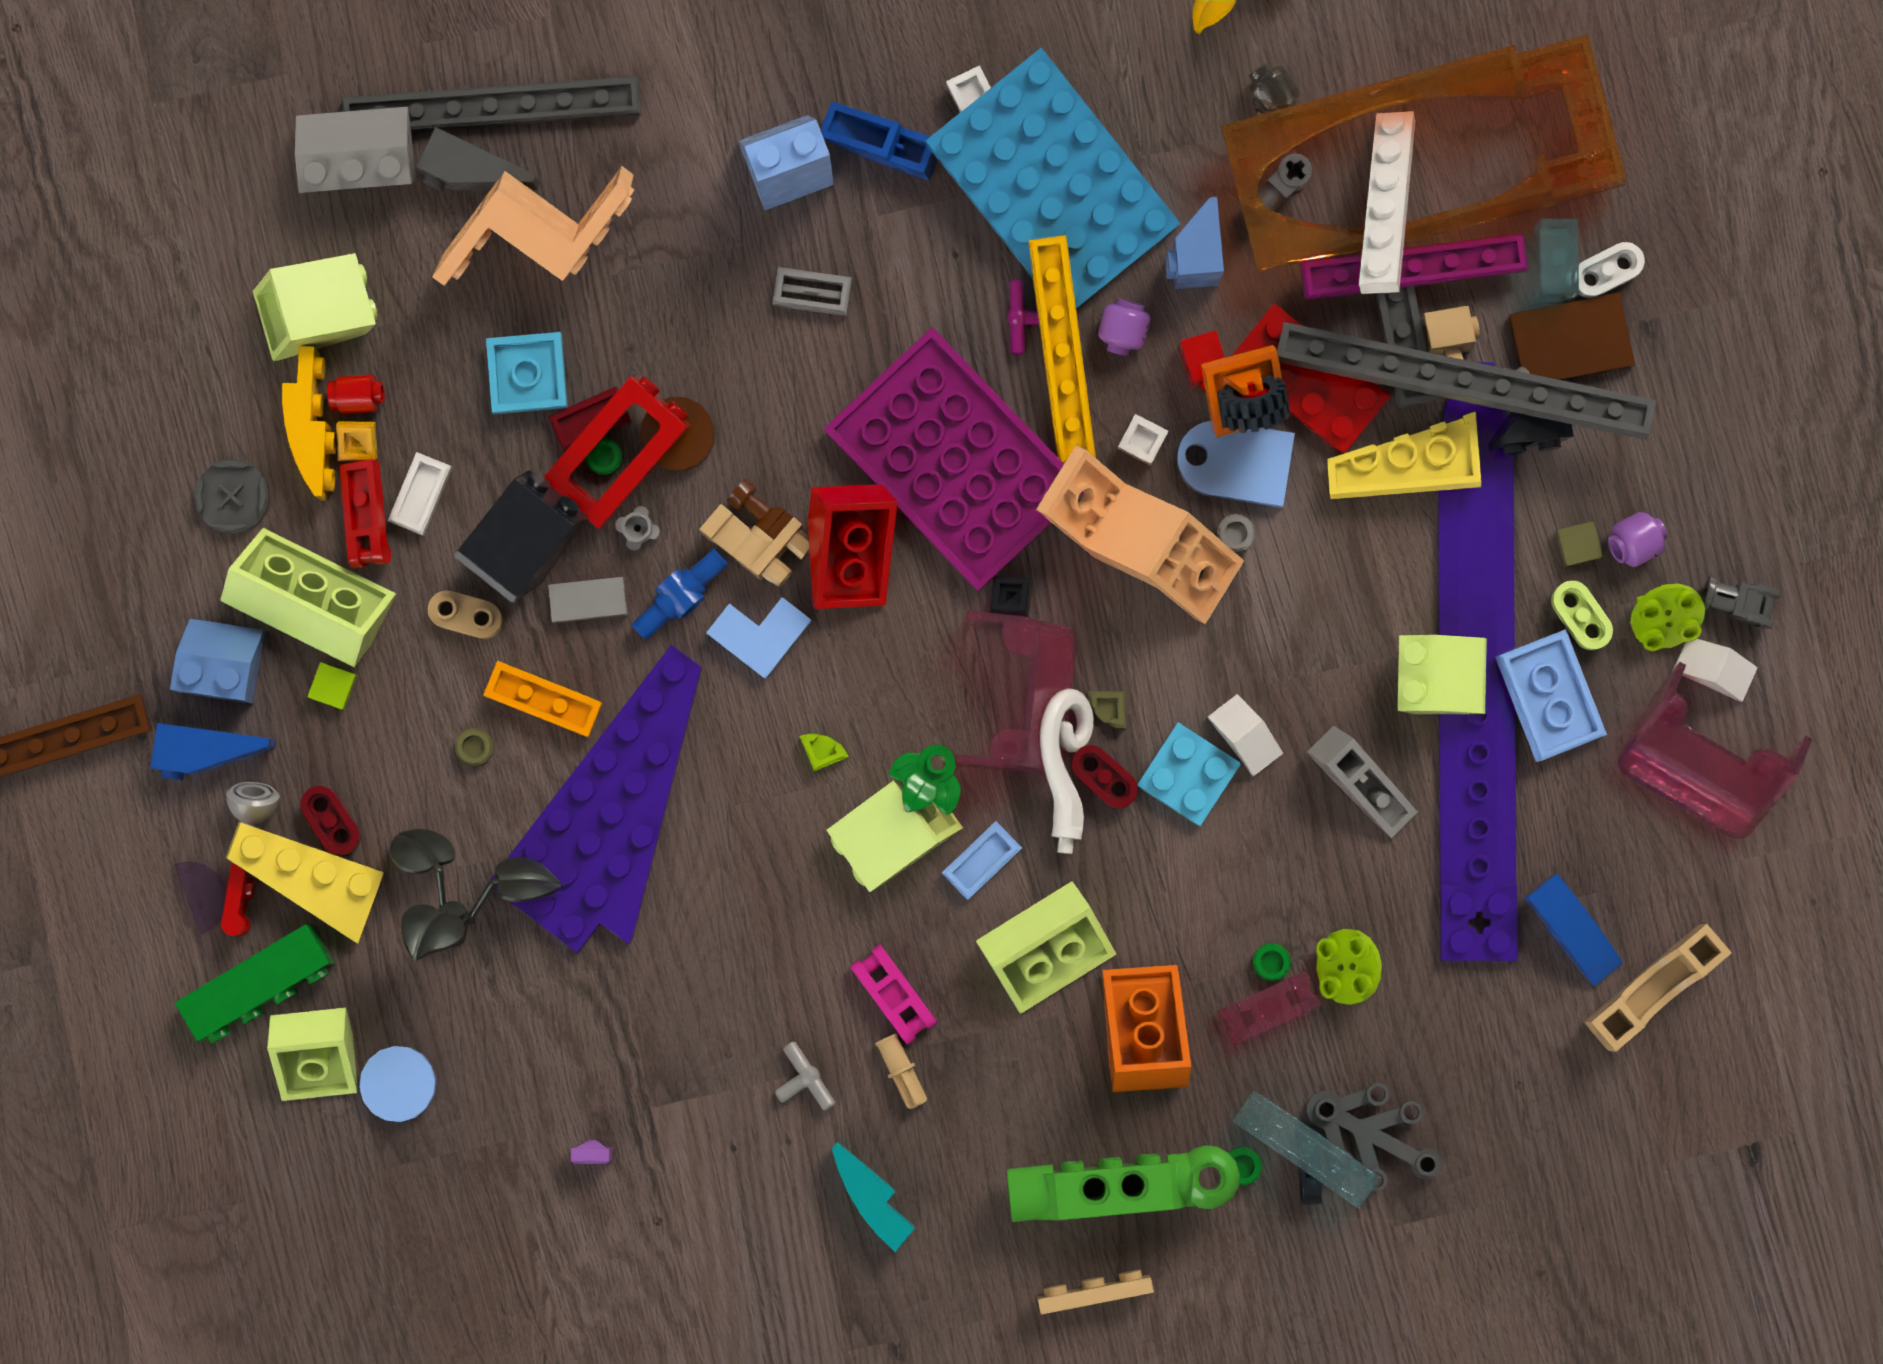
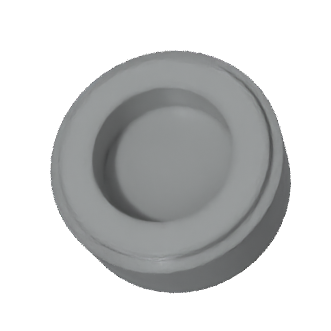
[1217,514,1255,553]

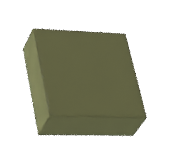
[1555,521,1603,567]

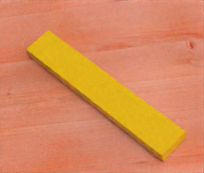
[1028,235,1096,463]

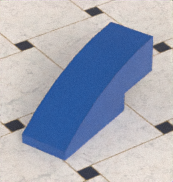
[820,101,937,181]
[1524,873,1623,987]

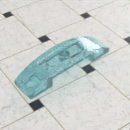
[1232,1090,1380,1209]

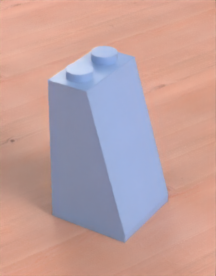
[738,115,834,211]

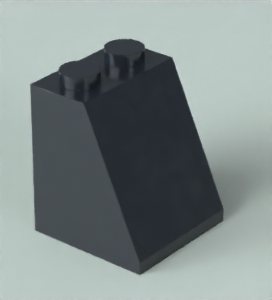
[454,470,588,603]

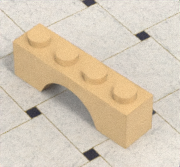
[1584,924,1732,1052]

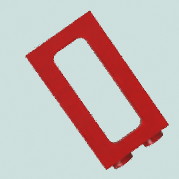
[544,376,692,529]

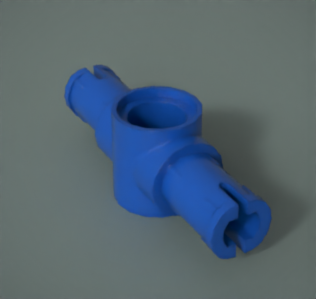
[631,548,729,640]

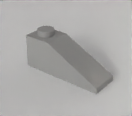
[1307,726,1418,839]

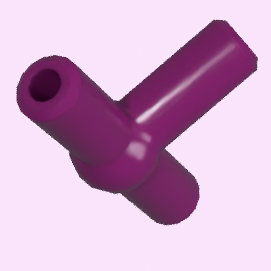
[1007,279,1039,355]

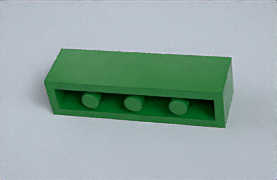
[174,924,335,1044]

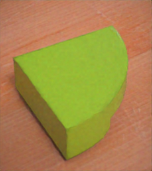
[799,733,849,772]

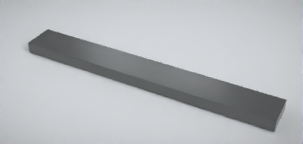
[342,76,641,132]

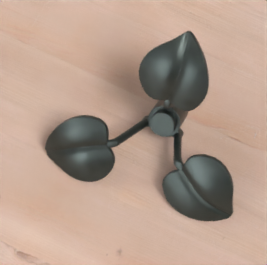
[390,829,561,962]

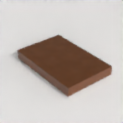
[1508,292,1635,381]

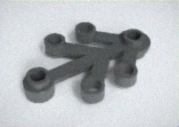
[1306,1083,1442,1192]

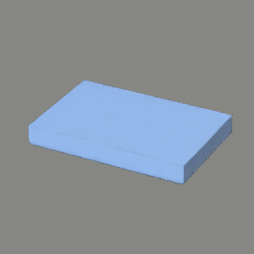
[1495,629,1607,762]

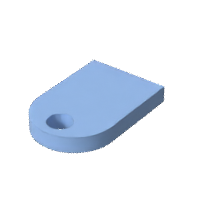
[1177,421,1295,508]

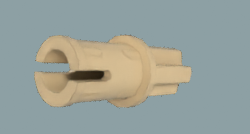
[875,1033,927,1109]

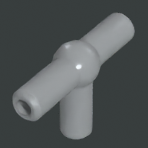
[775,1041,835,1111]

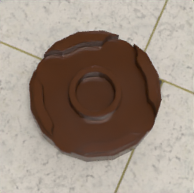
[640,397,715,472]

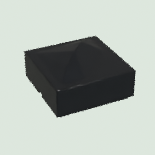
[990,576,1033,618]

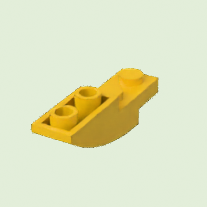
[282,346,337,501]

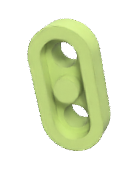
[1551,581,1613,650]

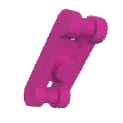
[850,944,938,1045]

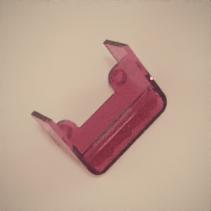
[953,611,1077,775]
[1618,662,1812,838]

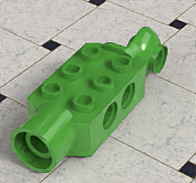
[1007,1145,1240,1222]

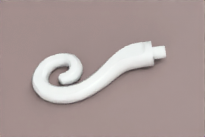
[1040,688,1093,854]

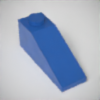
[150,723,276,781]

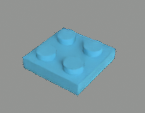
[486,332,568,415]
[1137,722,1241,827]

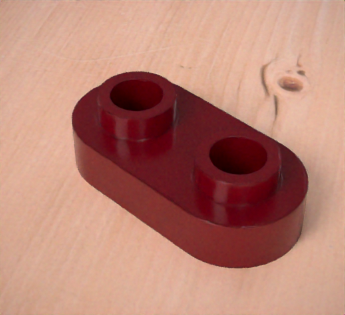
[1071,745,1138,809]
[300,786,361,855]

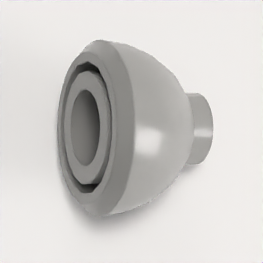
[226,782,280,829]

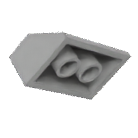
[295,106,416,193]

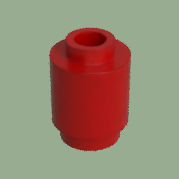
[327,374,385,414]

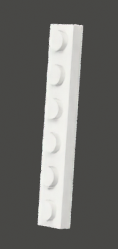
[1359,111,1415,294]

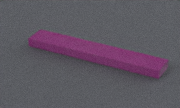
[1300,233,1528,301]

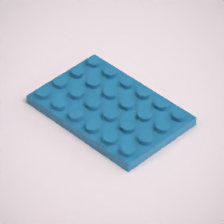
[924,47,1181,308]

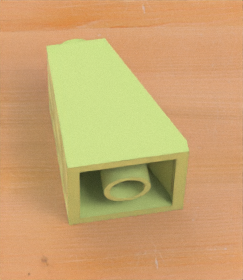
[827,779,963,892]

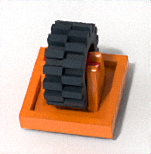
[1201,345,1290,437]

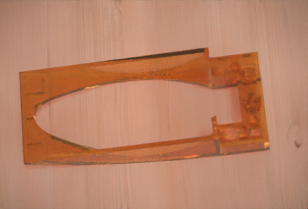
[1221,34,1626,271]

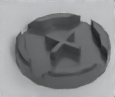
[194,458,271,534]

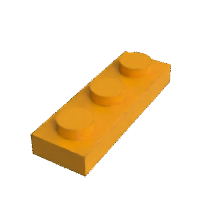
[483,661,603,738]

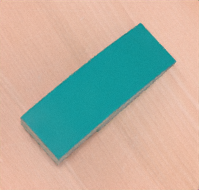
[832,1141,915,1252]

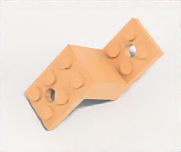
[432,166,634,286]
[1036,446,1244,624]

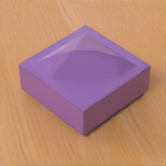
[571,1140,613,1164]

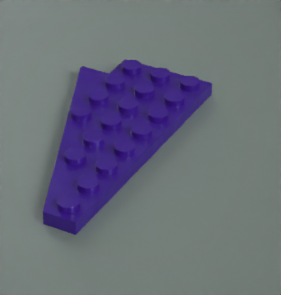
[488,644,702,953]

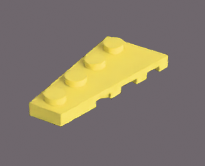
[1327,412,1481,499]
[226,822,384,944]

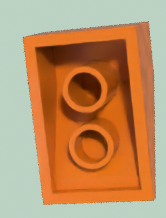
[1102,965,1191,1092]

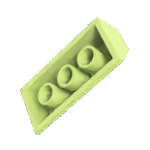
[220,528,396,667]

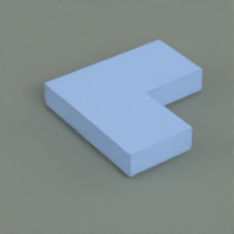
[706,597,812,680]

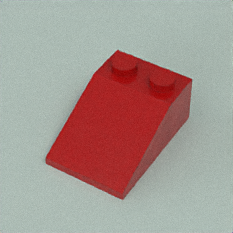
[808,484,898,609]

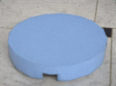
[359,1046,437,1122]

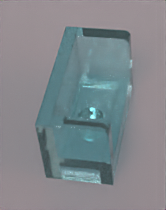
[1534,219,1579,302]

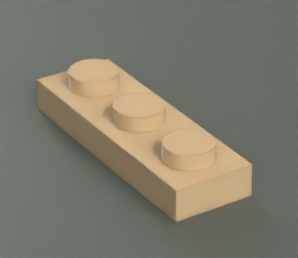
[1037,1270,1154,1315]

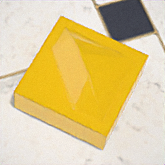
[336,421,377,461]

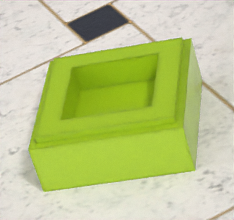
[307,662,358,711]

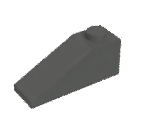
[416,127,540,191]

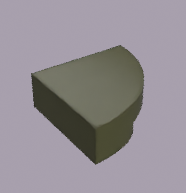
[1087,691,1126,729]

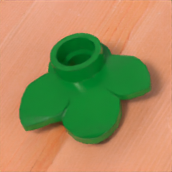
[888,744,961,815]

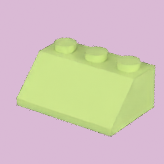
[976,881,1116,1014]

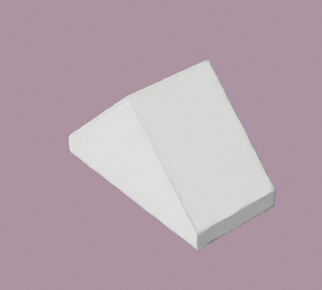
[1673,639,1757,702]
[1207,694,1283,776]

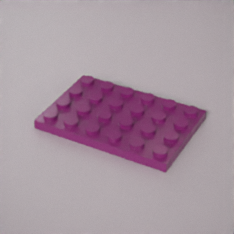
[824,327,1083,592]

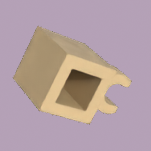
[1421,306,1480,360]

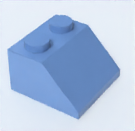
[1165,197,1224,290]
[170,619,265,704]

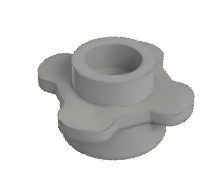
[615,506,660,551]

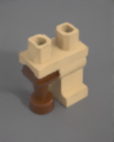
[699,479,810,587]

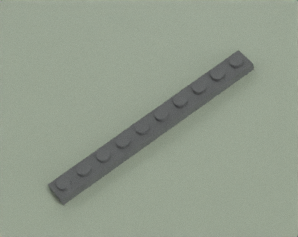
[1277,322,1657,440]

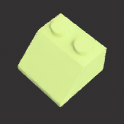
[1398,635,1487,715]
[267,1008,358,1101]

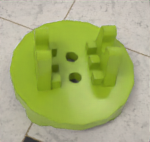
[1630,583,1705,651]
[1316,929,1382,1005]

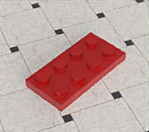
[1231,303,1391,455]

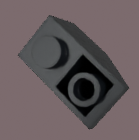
[1489,412,1574,455]

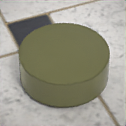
[455,728,494,766]

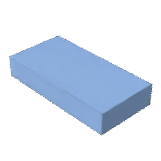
[942,821,1022,901]

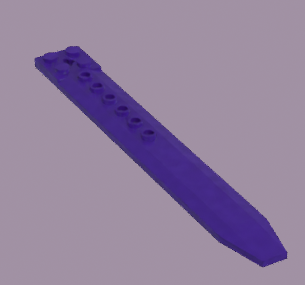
[1438,362,1518,961]

